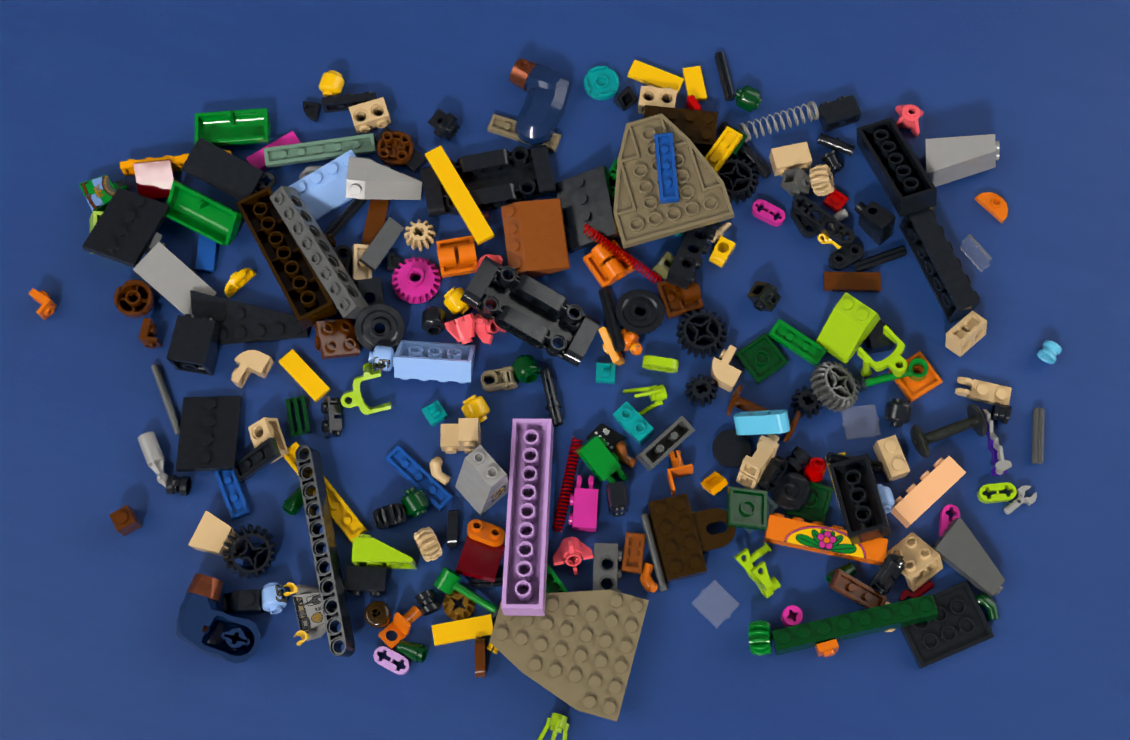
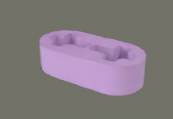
[373,646,410,675]

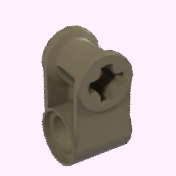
[481,366,518,392]

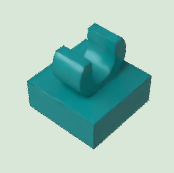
[596,362,616,384]
[421,400,448,427]

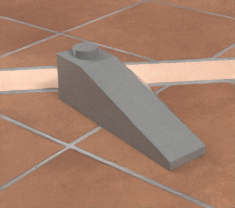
[345,156,422,200]

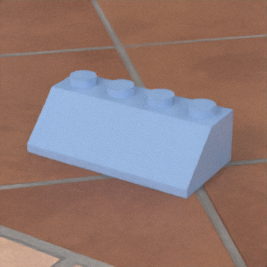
[288,150,356,221]
[394,340,475,384]

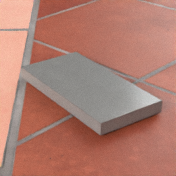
[132,242,217,315]

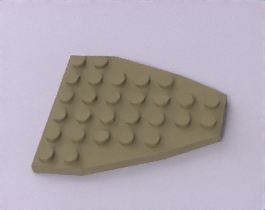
[613,113,734,249]
[489,590,649,722]

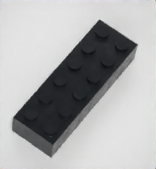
[857,118,937,217]
[899,208,980,323]

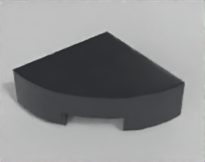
[303,101,322,122]
[387,252,405,272]

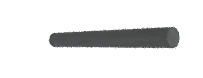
[151,364,180,435]
[640,513,668,592]

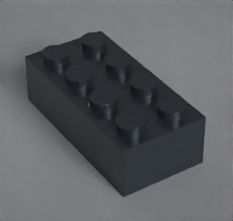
[829,454,892,545]

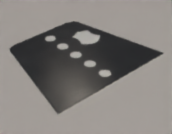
[586,423,626,453]

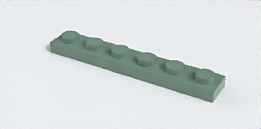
[263,133,376,168]

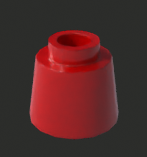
[803,457,826,482]

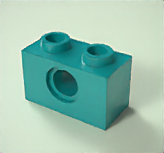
[612,401,654,446]

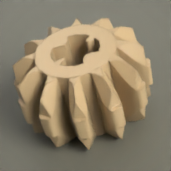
[809,164,835,196]
[404,219,436,251]
[413,526,443,562]

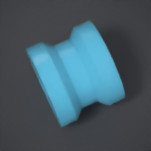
[1037,340,1062,364]

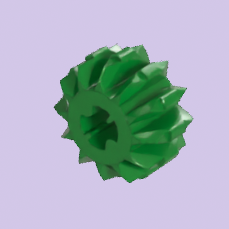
[748,620,772,656]

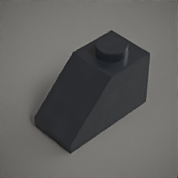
[865,320,895,354]
[223,589,264,614]

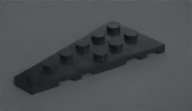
[190,290,309,345]

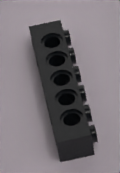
[666,193,728,290]

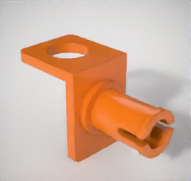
[667,450,694,497]
[378,606,422,649]

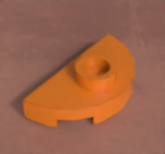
[974,192,1008,224]

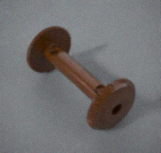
[726,385,801,442]

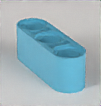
[733,410,790,435]

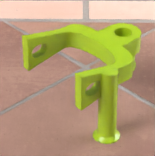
[857,325,907,377]
[341,363,392,415]
[734,542,781,598]

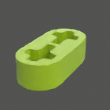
[642,355,679,373]
[977,482,1017,504]

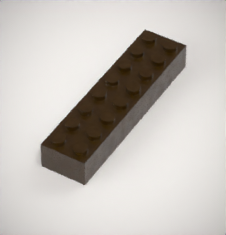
[236,186,337,330]

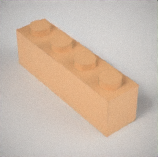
[891,456,966,528]

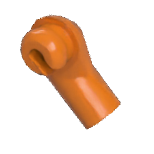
[639,563,658,593]

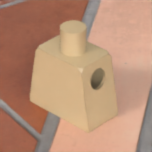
[188,511,241,556]

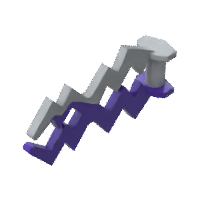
[980,409,1012,476]

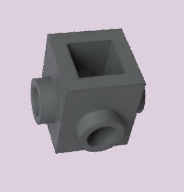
[780,168,811,197]

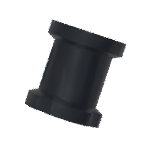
[821,150,844,175]

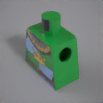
[79,175,128,212]

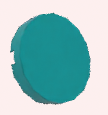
[584,66,619,100]

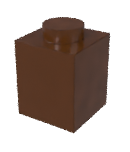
[109,505,142,536]

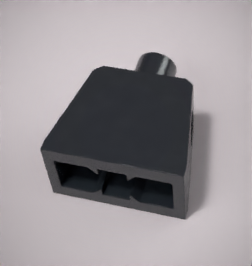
[854,202,896,246]

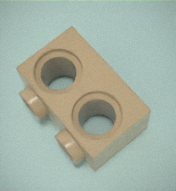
[638,85,677,114]
[349,97,392,134]
[945,311,987,357]
[248,417,289,463]

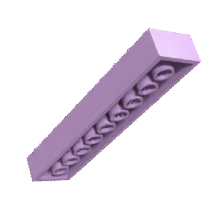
[501,419,554,616]

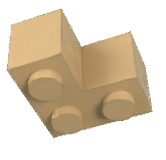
[440,418,481,454]

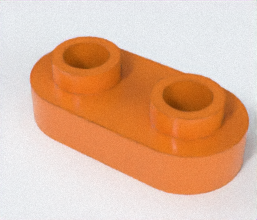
[467,519,505,547]

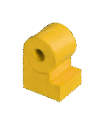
[709,236,736,268]

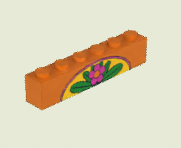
[763,513,888,566]

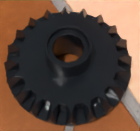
[615,289,665,335]
[355,303,405,351]

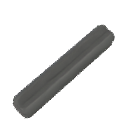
[1031,408,1045,464]

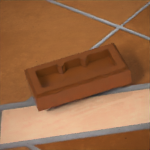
[621,532,646,574]

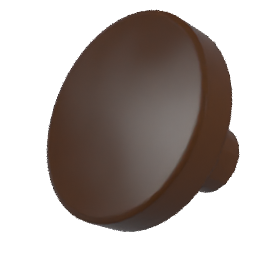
[377,131,414,167]

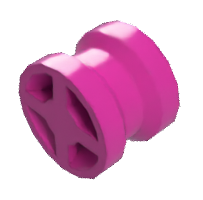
[781,605,803,627]

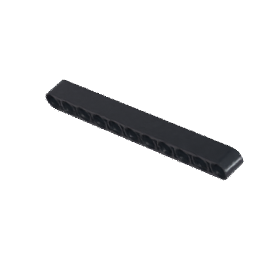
[295,445,355,657]

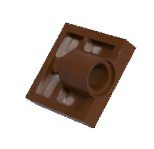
[656,281,704,319]
[314,318,361,359]

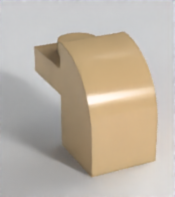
[711,345,742,393]
[231,350,274,388]

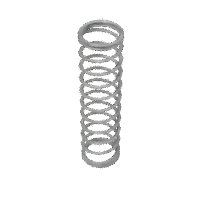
[739,101,819,142]

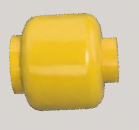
[318,70,345,97]
[443,287,471,315]
[461,394,490,423]

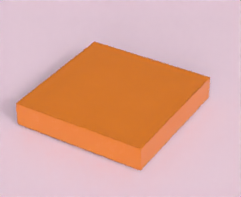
[888,351,943,403]

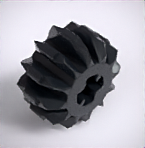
[685,374,718,408]
[790,386,823,419]
[372,503,407,530]

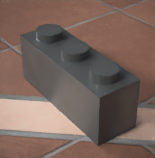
[636,416,695,471]

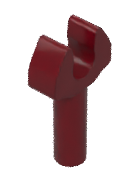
[899,580,934,601]

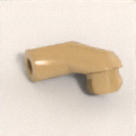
[429,457,451,485]

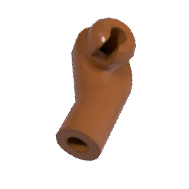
[614,441,637,468]

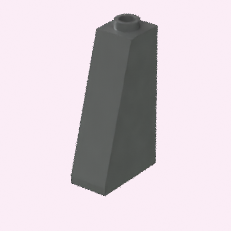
[932,518,1005,596]

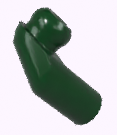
[975,593,999,620]

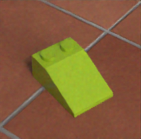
[816,292,881,365]
[352,534,417,569]

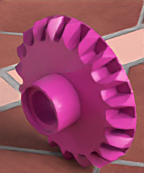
[392,257,441,304]

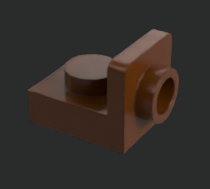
[138,318,162,349]

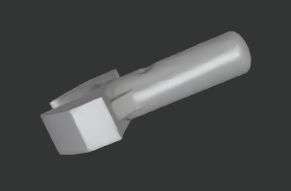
[1003,485,1037,515]

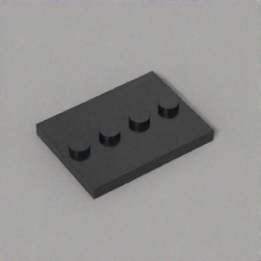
[555,165,619,253]
[82,187,170,268]
[176,396,242,472]
[900,580,995,669]

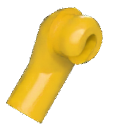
[817,232,842,249]

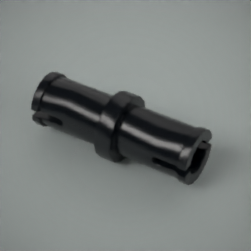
[817,133,855,157]

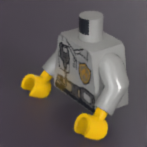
[283,582,337,646]

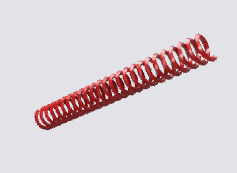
[583,224,662,284]
[552,436,583,532]

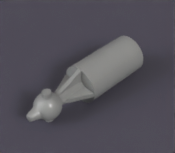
[137,432,168,488]

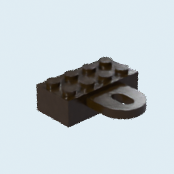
[644,105,718,154]
[647,493,736,583]

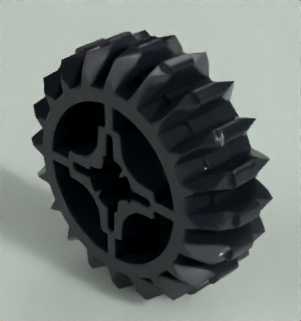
[717,156,759,205]
[676,308,728,359]
[222,524,277,579]

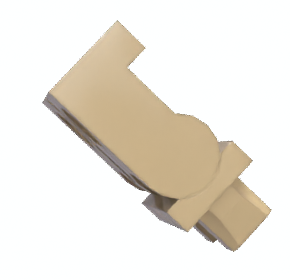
[736,434,780,489]

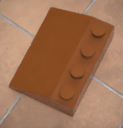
[501,198,570,278]

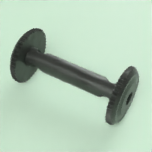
[910,404,987,458]

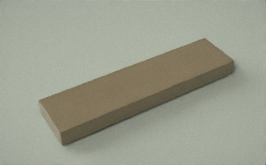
[487,113,562,153]

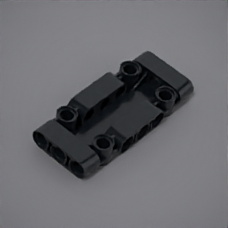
[420,144,556,218]
[460,256,601,367]

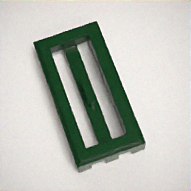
[285,395,311,437]

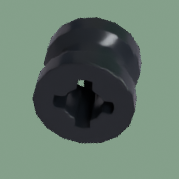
[991,402,1012,424]

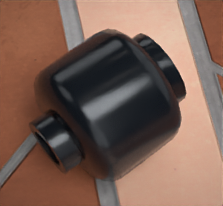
[421,306,446,335]
[885,398,912,427]

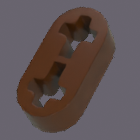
[475,638,486,678]

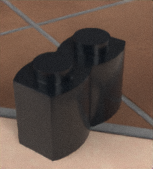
[606,481,629,517]

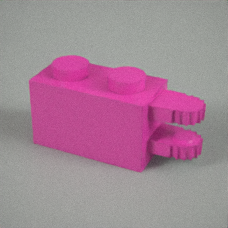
[569,475,598,532]

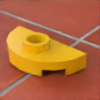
[224,267,257,298]

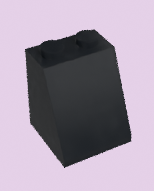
[166,314,220,376]

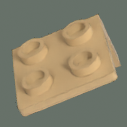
[886,532,943,592]

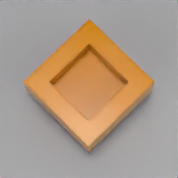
[701,471,728,496]

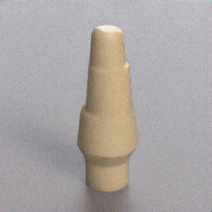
[710,221,731,243]

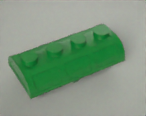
[195,108,271,147]
[166,180,242,246]

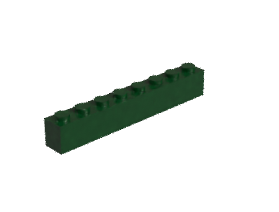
[771,594,938,656]

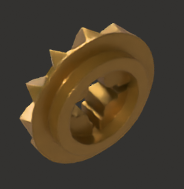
[443,590,475,620]

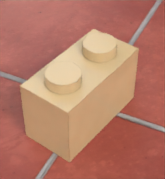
[769,142,812,176]
[873,435,910,483]

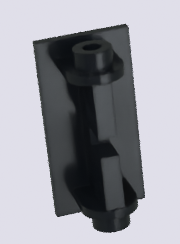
[321,396,342,438]
[869,553,906,595]

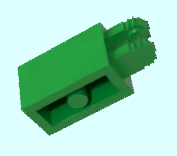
[576,436,628,483]

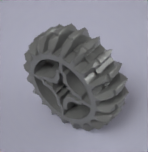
[810,361,859,412]

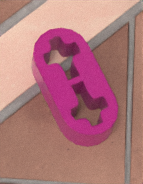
[751,199,785,227]
[938,504,960,537]

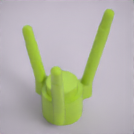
[623,384,667,415]
[537,713,569,740]

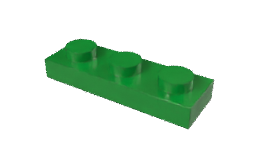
[768,319,827,367]

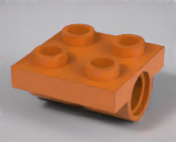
[436,236,478,278]
[583,239,635,287]

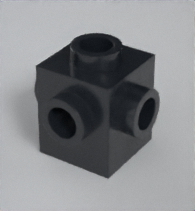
[427,109,460,141]
[747,281,781,312]

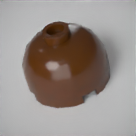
[114,279,154,319]

